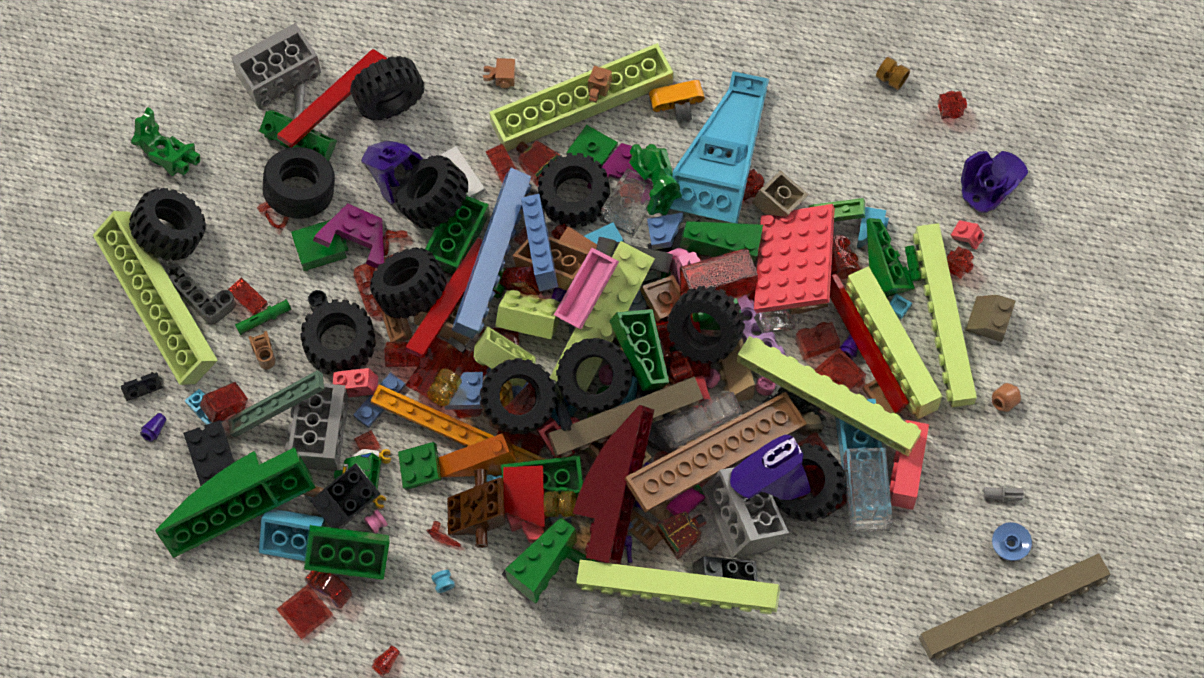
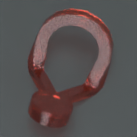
[257,202,289,229]
[383,230,408,256]

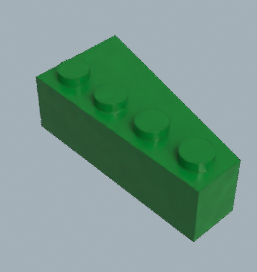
[609,309,669,392]

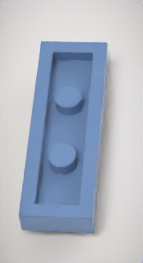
[353,372,406,428]

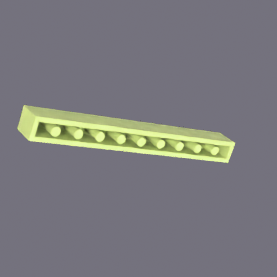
[913,223,977,407]
[737,336,921,456]
[576,560,780,614]

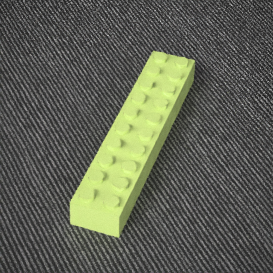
[489,43,673,152]
[93,211,218,385]

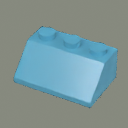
[259,509,325,561]

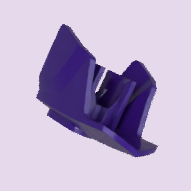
[361,141,423,205]
[961,151,1028,213]
[730,434,811,500]

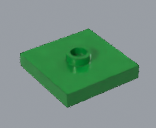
[566,125,618,166]

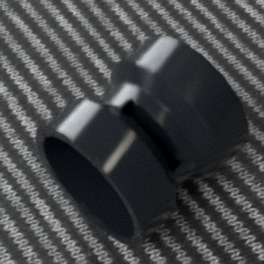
[308,290,329,311]

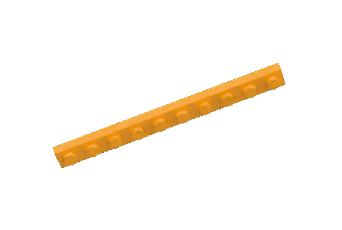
[370,384,545,463]

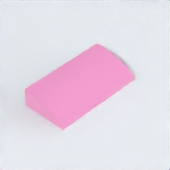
[554,248,619,329]

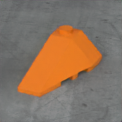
[438,432,518,477]

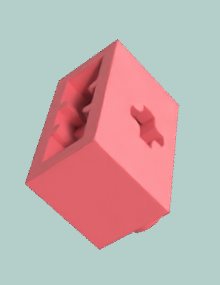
[333,368,378,398]

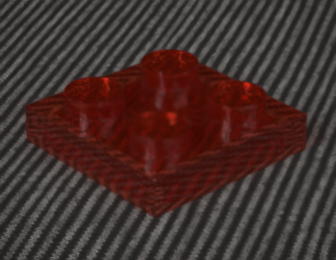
[277,584,333,640]

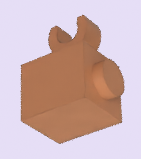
[483,58,516,88]
[588,66,612,103]

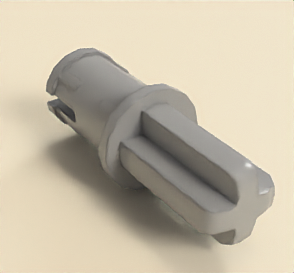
[984,486,1024,501]

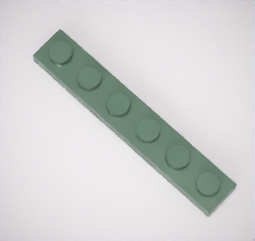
[228,370,325,437]

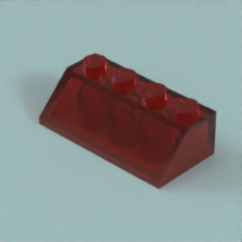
[680,248,758,298]

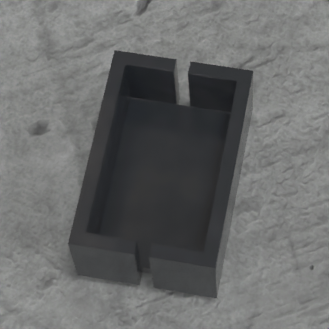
[183,420,235,486]

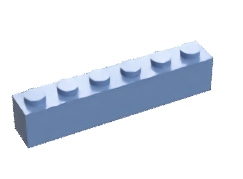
[521,194,558,291]

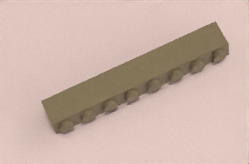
[547,377,703,457]

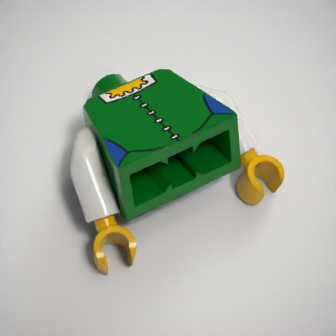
[334,449,391,509]

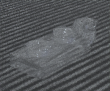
[754,310,803,333]

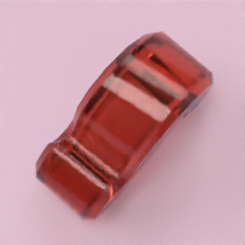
[305,571,352,608]

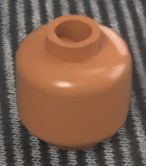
[992,383,1021,412]

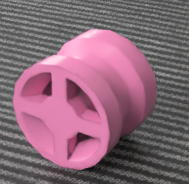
[364,509,388,533]

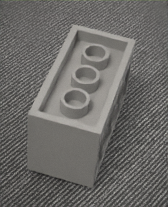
[231,23,321,107]
[285,384,349,471]
[702,467,789,558]

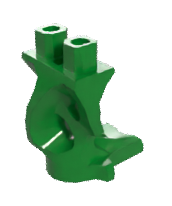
[131,107,201,176]
[629,144,682,216]

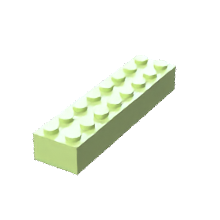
[550,241,655,392]
[846,266,942,420]

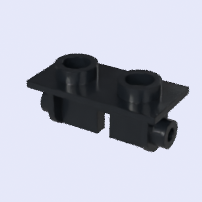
[121,372,163,401]

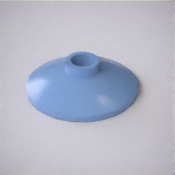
[992,522,1032,561]

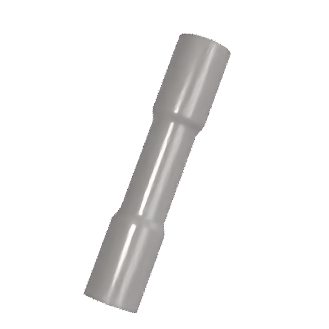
[294,80,305,119]

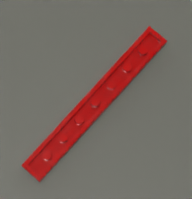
[277,49,387,148]
[405,238,483,359]
[830,274,909,414]

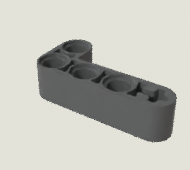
[596,237,673,273]
[165,264,236,324]

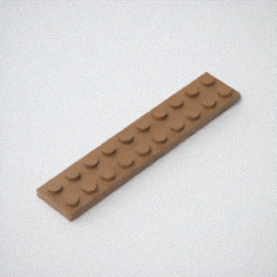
[625,392,807,513]

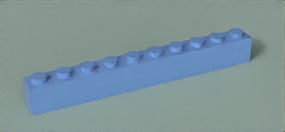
[452,168,531,339]

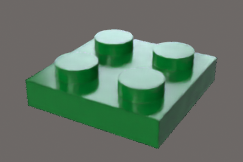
[398,442,441,490]

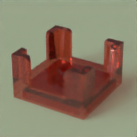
[814,348,866,391]

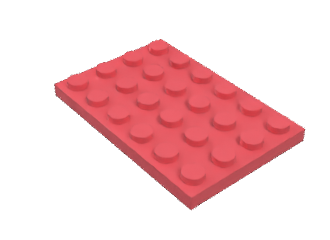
[754,204,835,314]

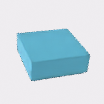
[889,293,912,319]

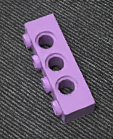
[737,295,786,356]

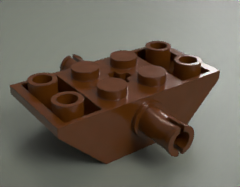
[447,469,505,548]

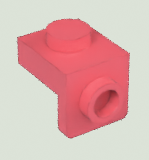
[951,220,984,249]

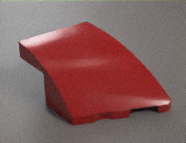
[503,466,545,529]

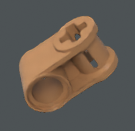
[249,331,276,370]

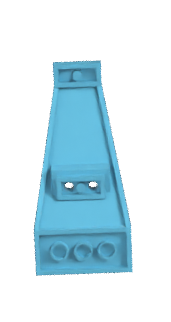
[670,71,769,224]

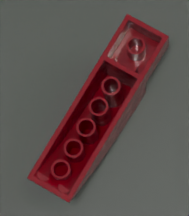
[572,405,655,565]

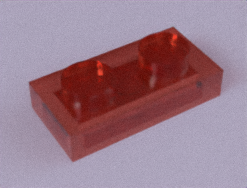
[228,277,268,315]

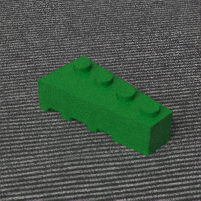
[679,221,763,267]
[501,455,583,499]
[505,517,577,604]

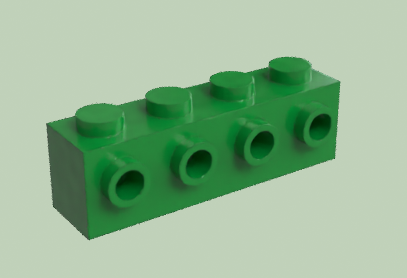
[259,110,337,161]

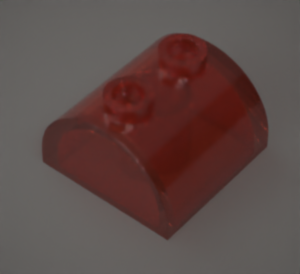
[831,235,861,279]

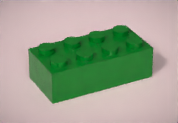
[425,196,490,275]
[304,525,390,580]

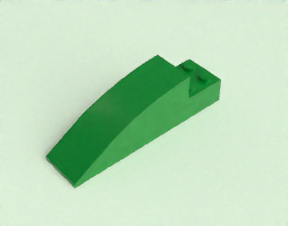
[155,447,316,558]

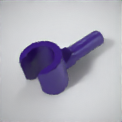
[625,535,633,563]

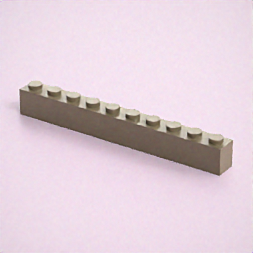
[919,553,1110,660]

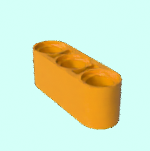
[649,80,705,112]

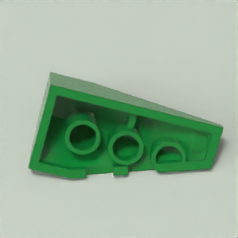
[866,218,915,297]

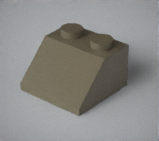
[752,170,809,217]
[966,295,1016,342]

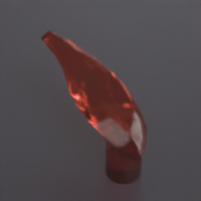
[426,521,461,547]

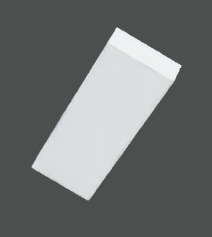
[440,146,485,198]

